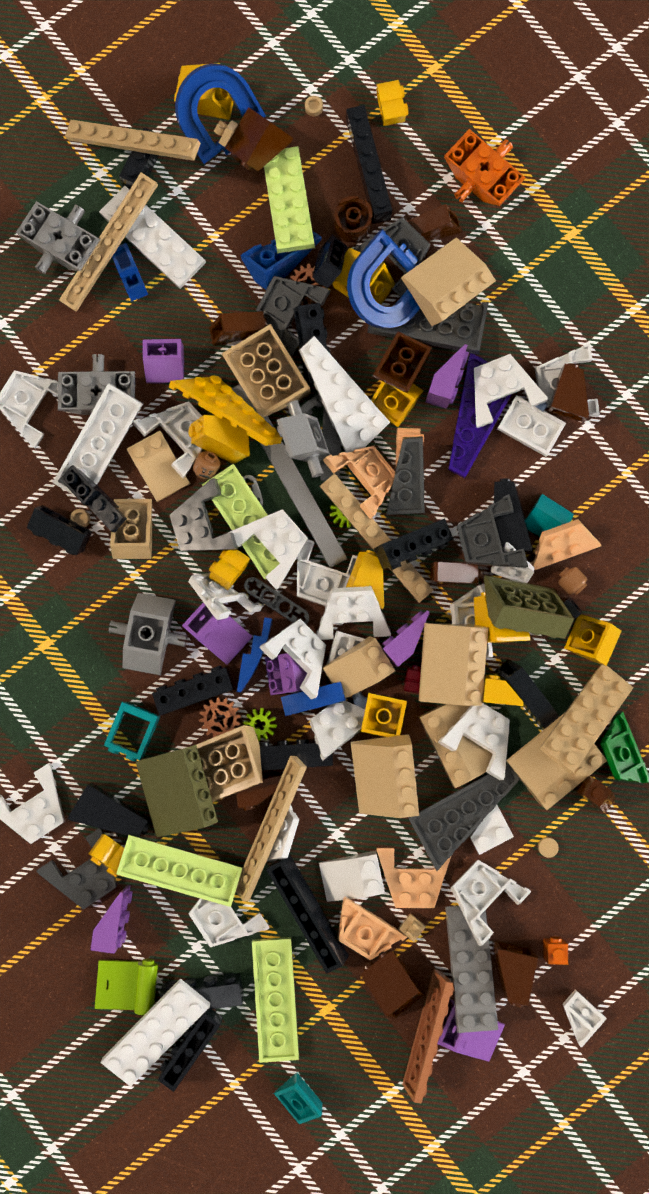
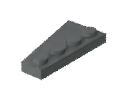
[386,436,425,515]

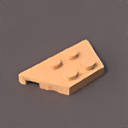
[530,519,601,570]
[337,896,407,960]

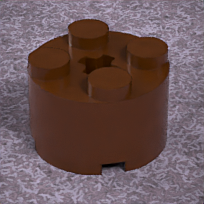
[334,196,372,242]

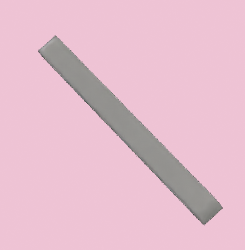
[232,384,347,568]

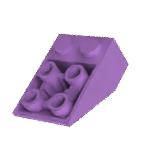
[425,344,469,409]
[182,602,253,665]
[382,610,430,667]
[91,885,133,954]
[437,999,505,1062]

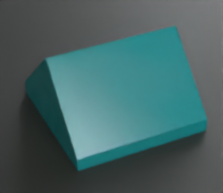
[525,494,574,537]
[274,1072,323,1124]

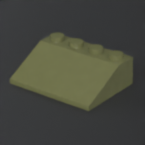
[484,575,574,639]

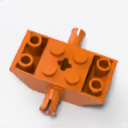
[444,129,526,206]

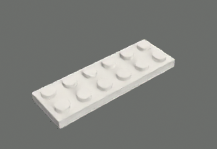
[99,186,206,289]
[53,383,143,496]
[101,979,210,1087]

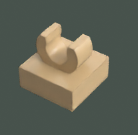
[214,120,238,147]
[398,913,426,942]

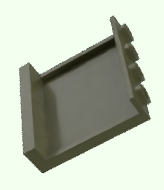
[136,745,218,837]

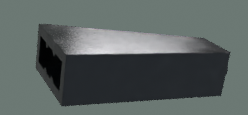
[494,478,533,553]
[494,659,560,729]
[67,783,151,837]

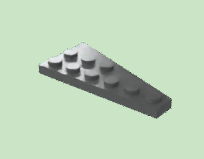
[367,302,489,355]
[408,763,520,871]

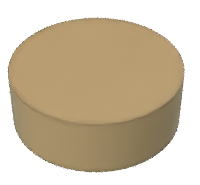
[305,96,323,117]
[70,509,91,527]
[538,837,558,858]

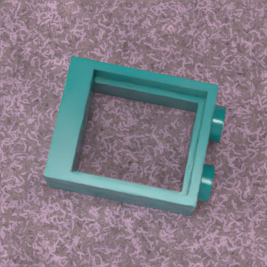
[104,702,160,762]

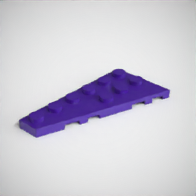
[448,353,512,479]

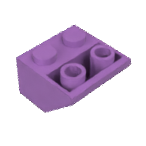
[143,339,184,383]
[265,653,307,695]

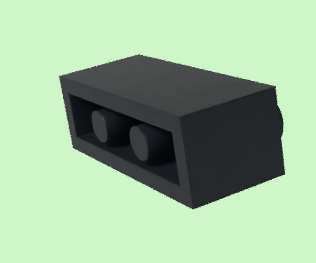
[119,127,159,189]
[312,234,347,289]
[27,505,92,555]

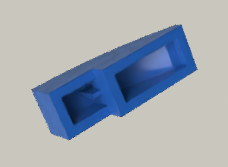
[112,243,148,302]
[281,682,346,716]

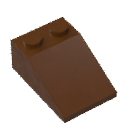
[373,331,432,393]
[236,773,283,811]

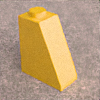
[346,550,384,609]

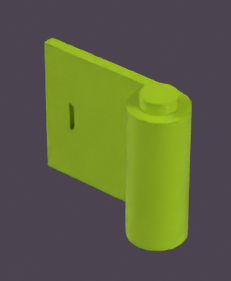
[95,959,158,1015]

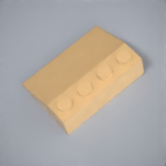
[401,237,496,326]
[222,324,311,418]
[419,623,488,706]
[418,704,493,788]
[506,713,607,810]
[197,725,263,802]
[351,734,419,818]

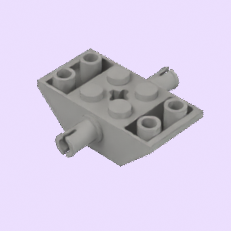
[16,201,100,274]
[58,354,135,415]
[277,400,330,478]
[109,593,187,675]

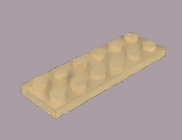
[539,664,634,774]

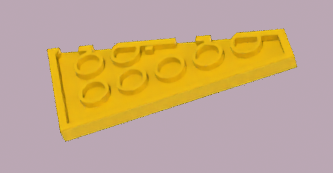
[169,375,283,446]

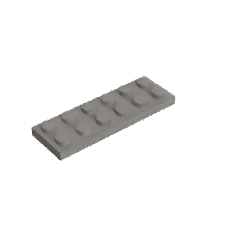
[445,906,498,1033]

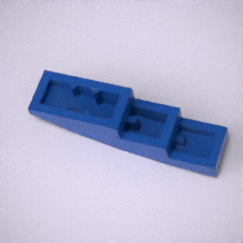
[237,617,273,692]

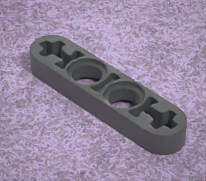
[244,577,309,624]

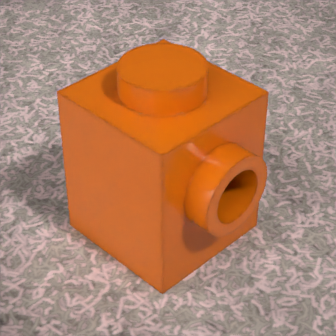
[543,936,568,965]

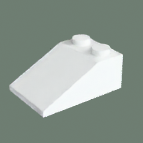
[319,850,385,902]

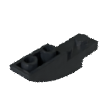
[60,465,127,533]

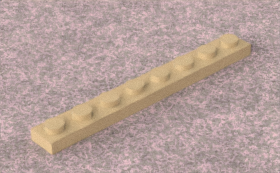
[65,120,201,161]
[59,172,158,312]
[319,473,434,603]
[236,756,307,901]

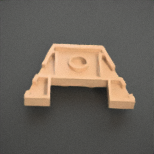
[323,446,395,519]
[376,847,451,908]

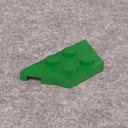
[600,712,649,783]

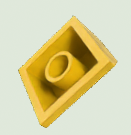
[371,381,423,427]
[564,614,621,666]
[482,675,524,706]
[361,693,407,737]

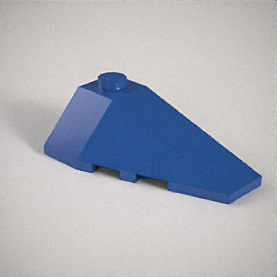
[241,230,322,290]

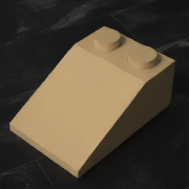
[127,431,190,502]
[110,499,152,559]
[322,636,395,699]

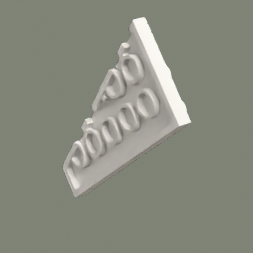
[299,336,390,453]

